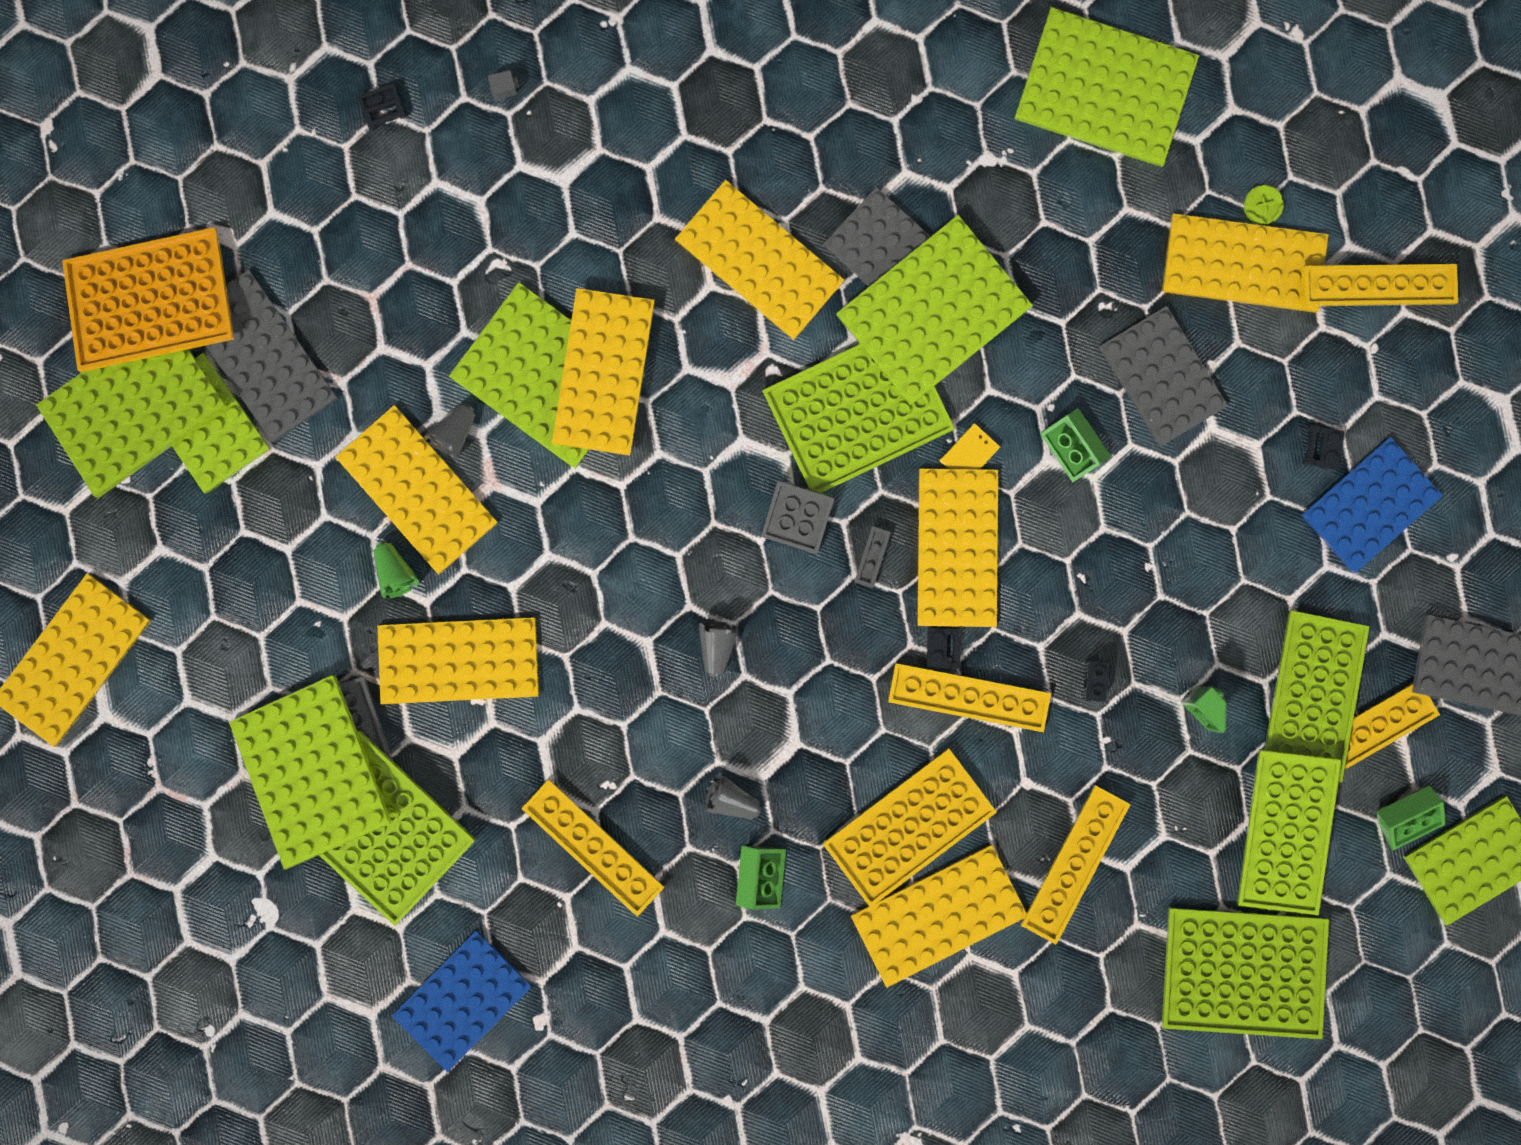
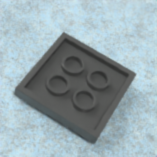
[761,480,835,554]

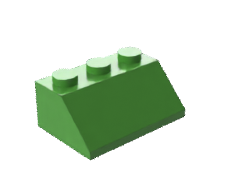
[1040,408,1111,482]
[1181,686,1226,734]
[1376,785,1446,851]
[736,846,786,910]

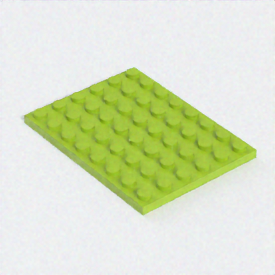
[1014,7,1199,167]
[836,215,1033,406]
[449,282,645,469]
[762,344,955,493]
[36,349,227,498]
[229,675,392,870]
[319,731,476,926]
[1162,908,1329,1039]

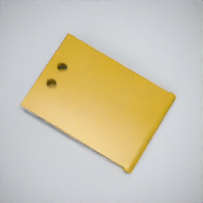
[939,423,1000,470]

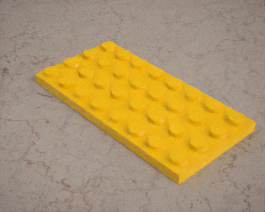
[675,180,845,340]
[1162,214,1328,313]
[552,288,655,456]
[335,405,498,575]
[917,469,998,627]
[0,574,152,747]
[377,618,539,704]
[822,748,997,908]
[851,844,1027,988]

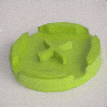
[1243,185,1284,225]

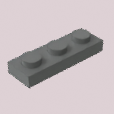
[854,526,891,588]

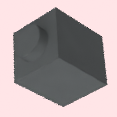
[488,70,519,100]

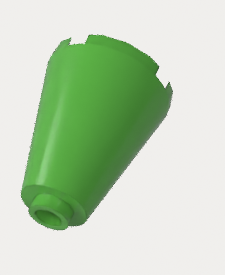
[373,542,419,598]

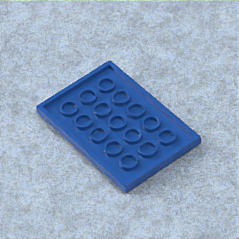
[1301,437,1443,574]
[392,930,532,1072]

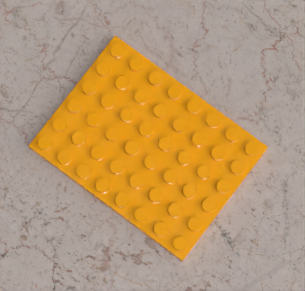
[62,227,234,372]

